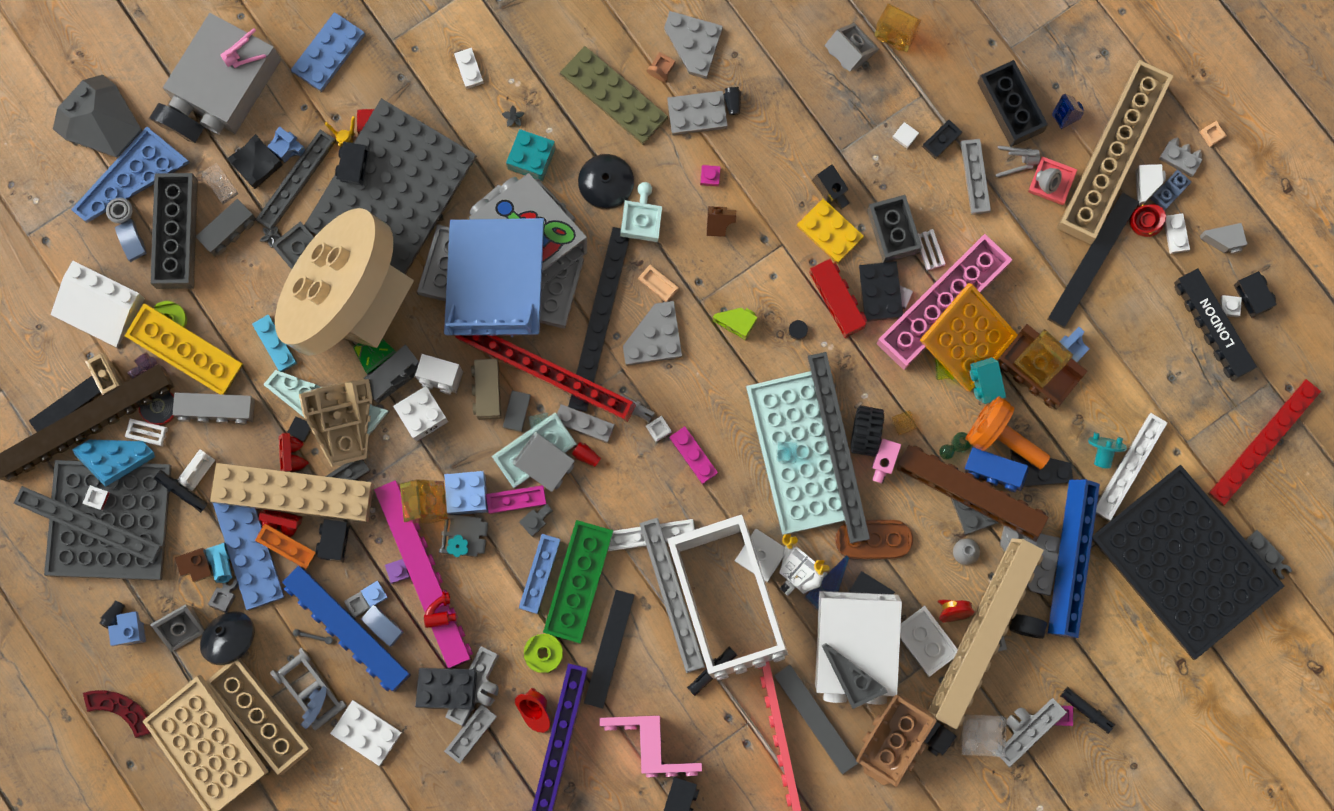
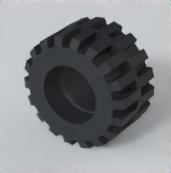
[850,405,884,457]

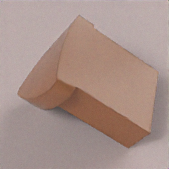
[647,52,676,82]

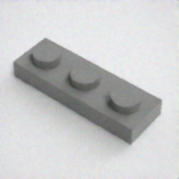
[557,404,615,443]
[444,704,497,764]

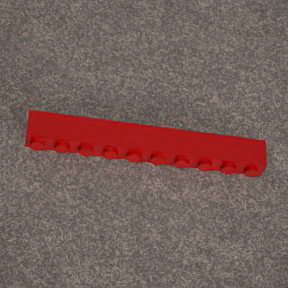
[455,335,636,422]

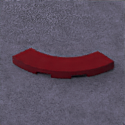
[83,690,151,738]

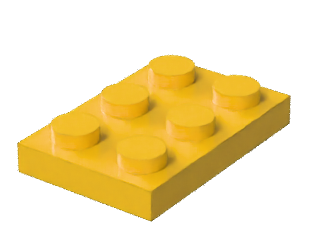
[797,198,864,264]

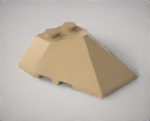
[299,379,372,467]

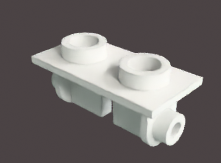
[178,449,215,491]

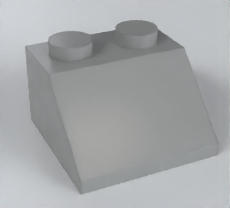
[824,23,879,72]

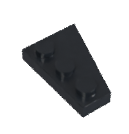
[1010,449,1073,487]

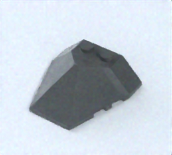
[53,74,142,158]

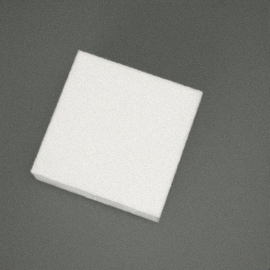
[892,122,919,149]
[646,416,672,442]

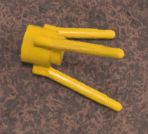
[325,116,355,147]

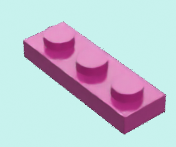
[669,426,718,485]
[486,485,546,514]

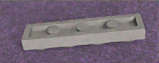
[961,139,991,215]

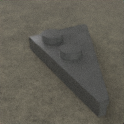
[822,643,888,709]

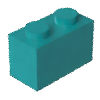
[970,357,1006,404]

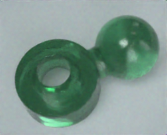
[939,432,971,460]

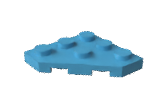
[73,439,155,487]

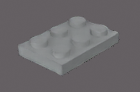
[667,91,727,135]

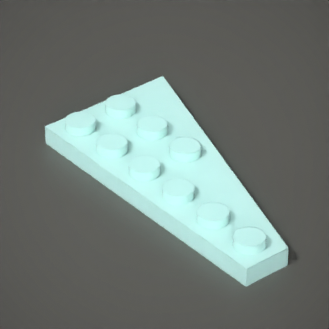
[263,370,389,435]

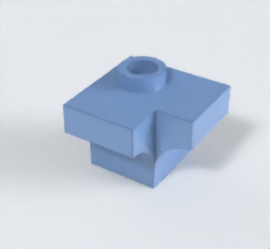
[267,127,305,163]
[1058,327,1089,362]
[108,611,146,646]

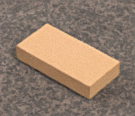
[638,265,679,302]

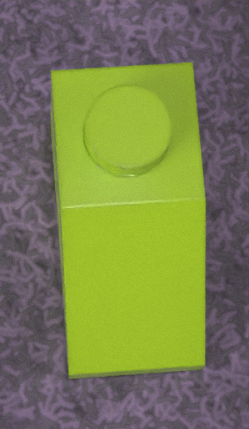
[713,308,757,340]

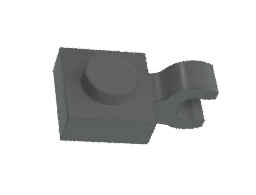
[519,504,553,537]

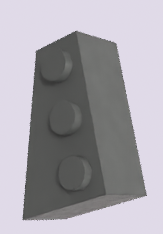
[364,344,419,404]

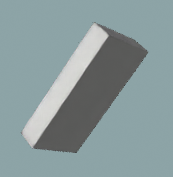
[503,390,531,432]

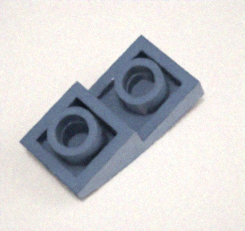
[1150,170,1192,210]
[115,219,147,262]
[361,604,404,647]
[300,686,327,729]

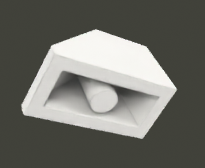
[1135,164,1166,207]

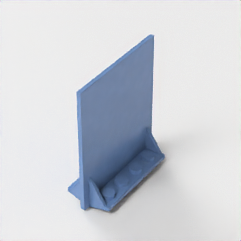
[444,218,544,337]

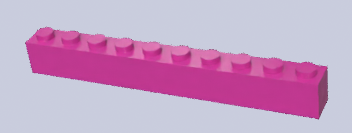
[374,480,473,669]

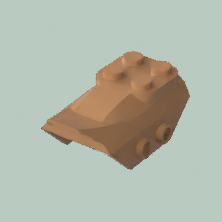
[856,695,937,787]

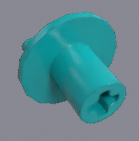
[1088,432,1127,469]

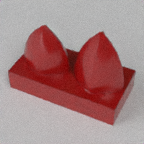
[278,433,309,472]
[259,510,302,537]

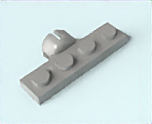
[445,646,499,726]
[995,698,1067,767]

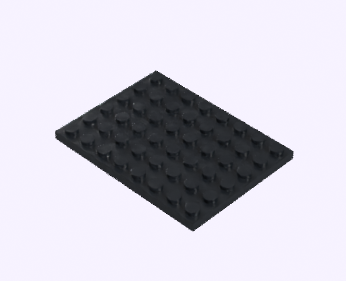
[1092,464,1284,660]

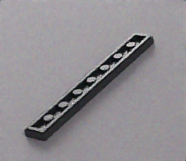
[1047,192,1139,329]

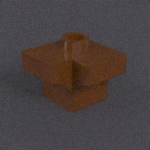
[707,206,736,237]
[175,548,213,582]

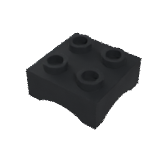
[227,134,283,189]

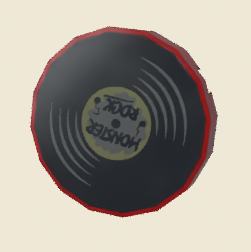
[139,392,174,426]

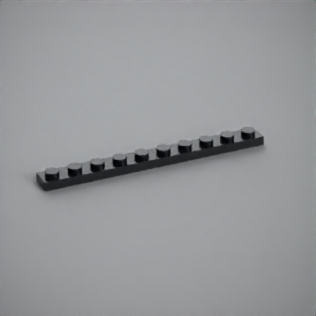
[568,227,630,413]

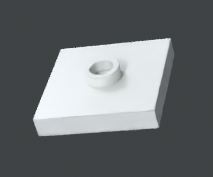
[735,529,785,582]

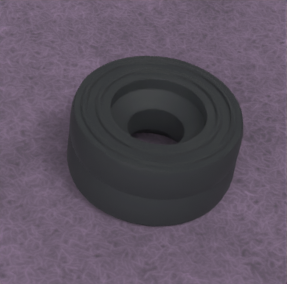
[1010,614,1047,639]

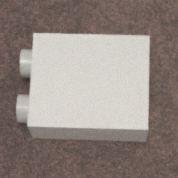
[815,591,902,705]

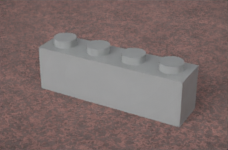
[172,393,255,425]

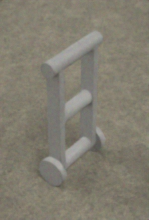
[270,647,347,731]

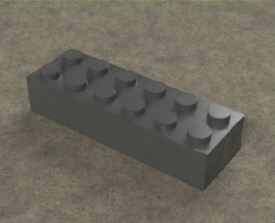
[150,173,198,289]

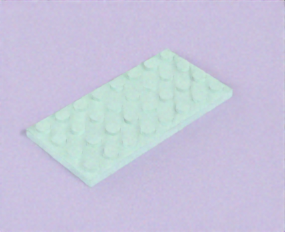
[746,371,845,535]

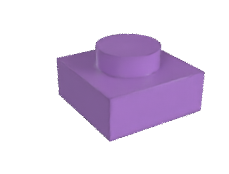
[385,559,410,584]

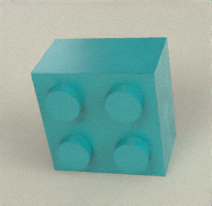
[506,129,556,182]

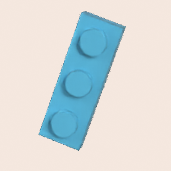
[252,315,297,372]

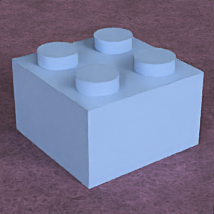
[444,471,488,515]

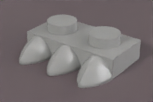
[1159,137,1202,177]

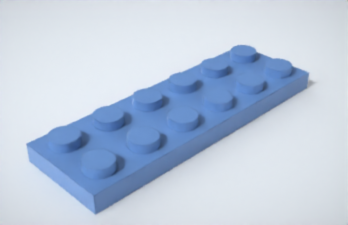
[213,503,285,611]

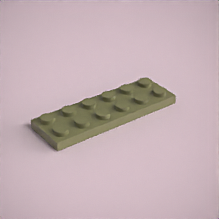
[560,46,668,145]

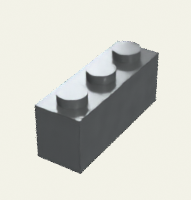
[195,199,256,257]

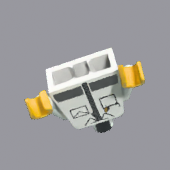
[779,534,830,596]

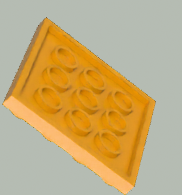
[919,283,1018,392]

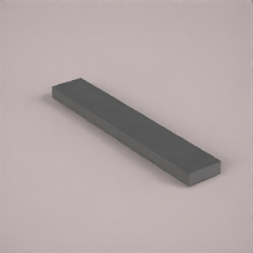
[255,129,336,230]
[774,665,858,774]

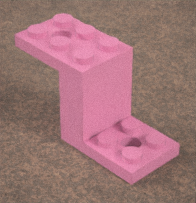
[600,716,702,777]

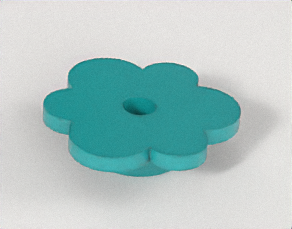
[447,535,468,557]

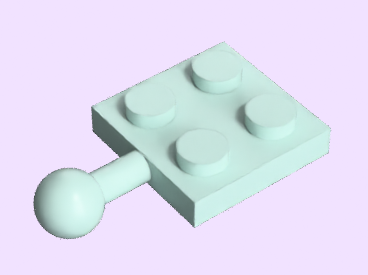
[620,182,662,242]

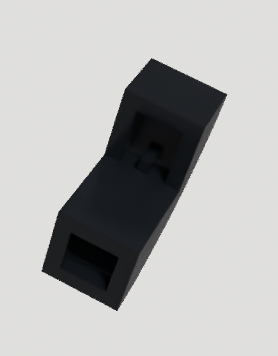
[149,103,205,143]

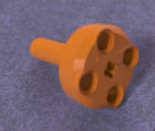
[965,396,1050,470]

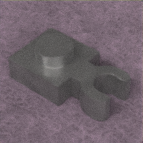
[208,580,238,613]

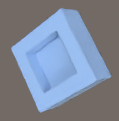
[361,581,388,608]

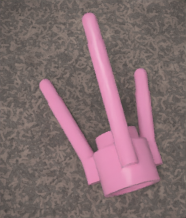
[220,28,266,68]

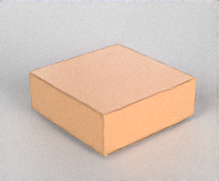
[1199,121,1227,147]

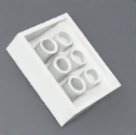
[51,261,145,348]

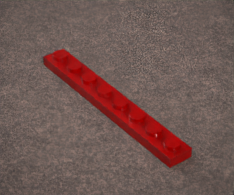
[1208,379,1321,506]

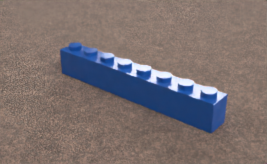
[1048,479,1100,638]
[282,565,411,692]

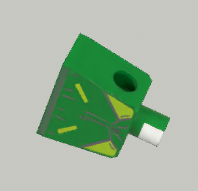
[353,339,396,375]

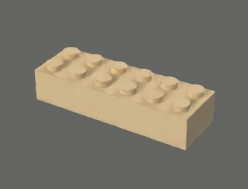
[206,658,313,775]

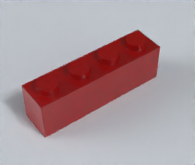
[809,259,867,338]

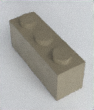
[471,359,501,420]

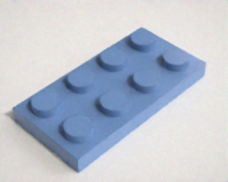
[291,12,365,92]

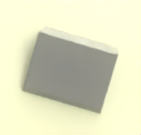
[151,604,205,652]

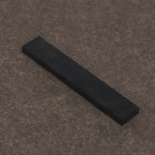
[584,590,635,709]

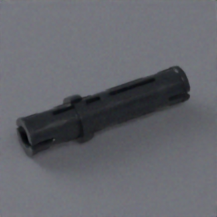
[153,469,208,513]
[687,647,738,696]
[1060,686,1115,734]

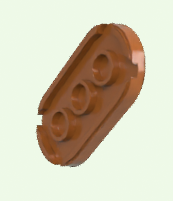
[835,520,913,559]

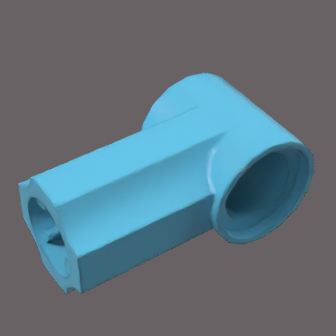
[205,542,232,583]

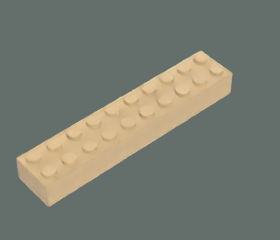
[1057,60,1173,244]
[928,538,1044,729]

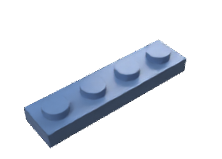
[519,534,561,614]

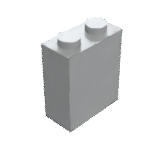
[512,431,575,492]

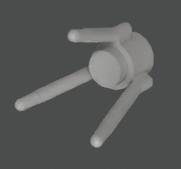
[996,146,1040,177]

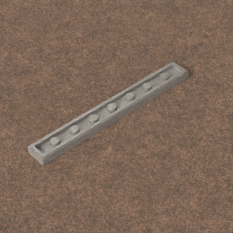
[639,518,705,673]

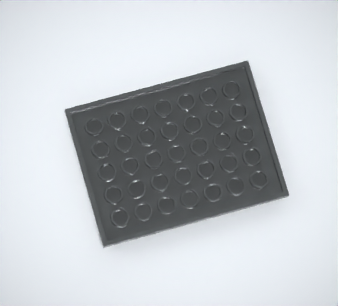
[304,98,477,274]

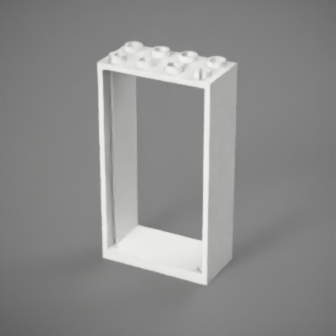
[667,515,789,681]

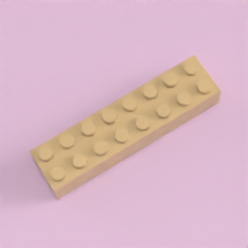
[210,463,374,523]

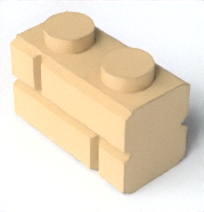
[85,353,122,395]

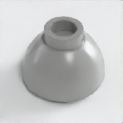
[1036,168,1062,194]
[106,198,133,224]
[953,538,980,565]

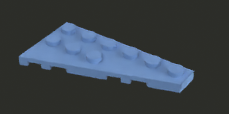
[71,127,190,223]

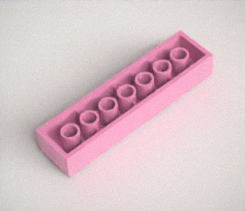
[877,234,1012,370]

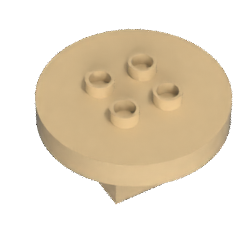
[275,208,414,356]

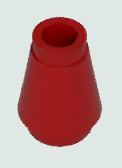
[572,442,601,467]

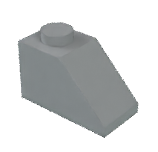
[1200,223,1247,254]

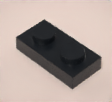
[922,120,962,160]

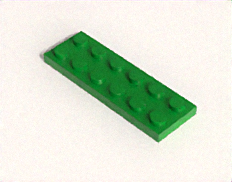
[543,520,614,644]

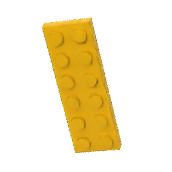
[124,303,244,395]

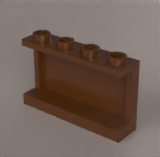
[997,324,1088,410]

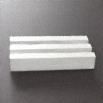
[918,229,945,271]
[125,419,168,447]

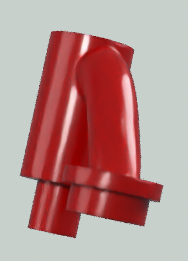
[424,591,457,628]

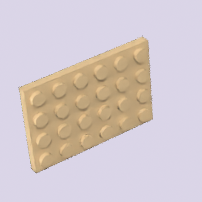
[143,675,268,811]

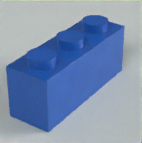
[965,447,1029,492]

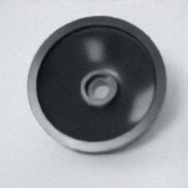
[578,154,634,209]
[200,611,255,665]

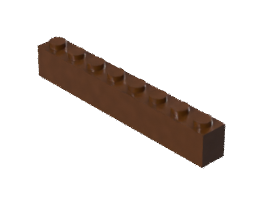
[897,445,1049,542]

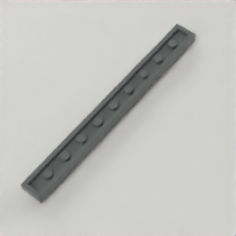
[807,352,870,544]

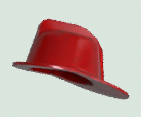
[515,688,550,733]

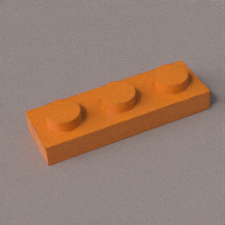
[255,524,316,569]

